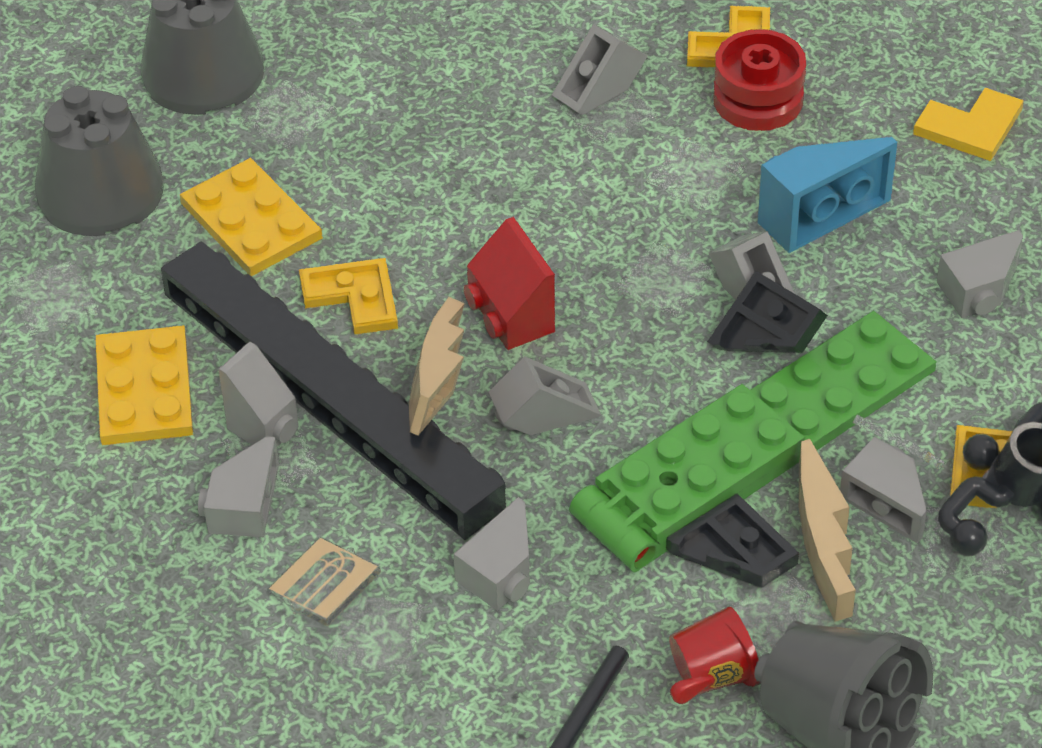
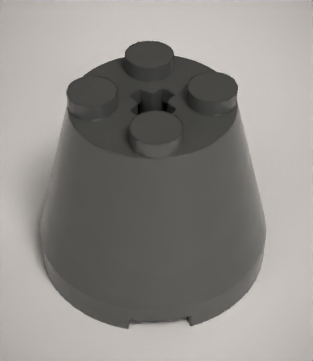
[141,0,264,115]
[35,86,164,236]
[754,620,933,748]

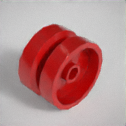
[713,29,806,131]

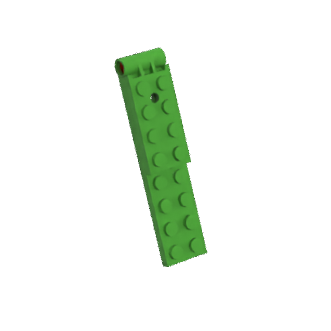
[569,310,937,572]

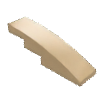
[409,297,465,436]
[799,439,856,622]

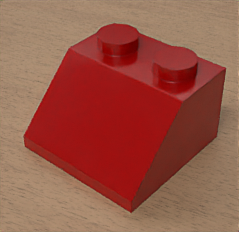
[464,216,555,350]

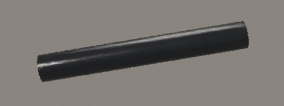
[550,646,629,748]

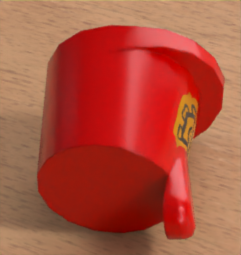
[669,606,761,704]

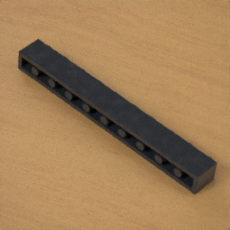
[161,241,506,540]

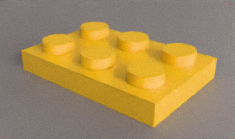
[179,158,323,276]
[96,325,193,445]

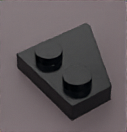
[707,271,828,353]
[666,494,799,588]

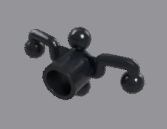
[938,402,1042,556]

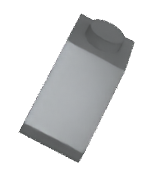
[552,24,648,115]
[937,230,1023,318]
[709,231,795,300]
[219,342,299,447]
[489,356,601,436]
[198,436,279,538]
[840,437,927,543]
[454,497,530,611]

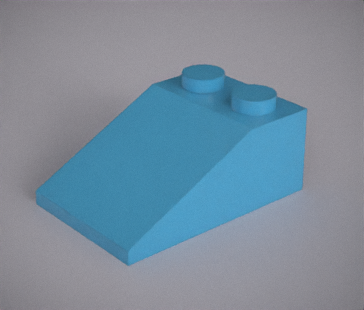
[758,137,897,253]

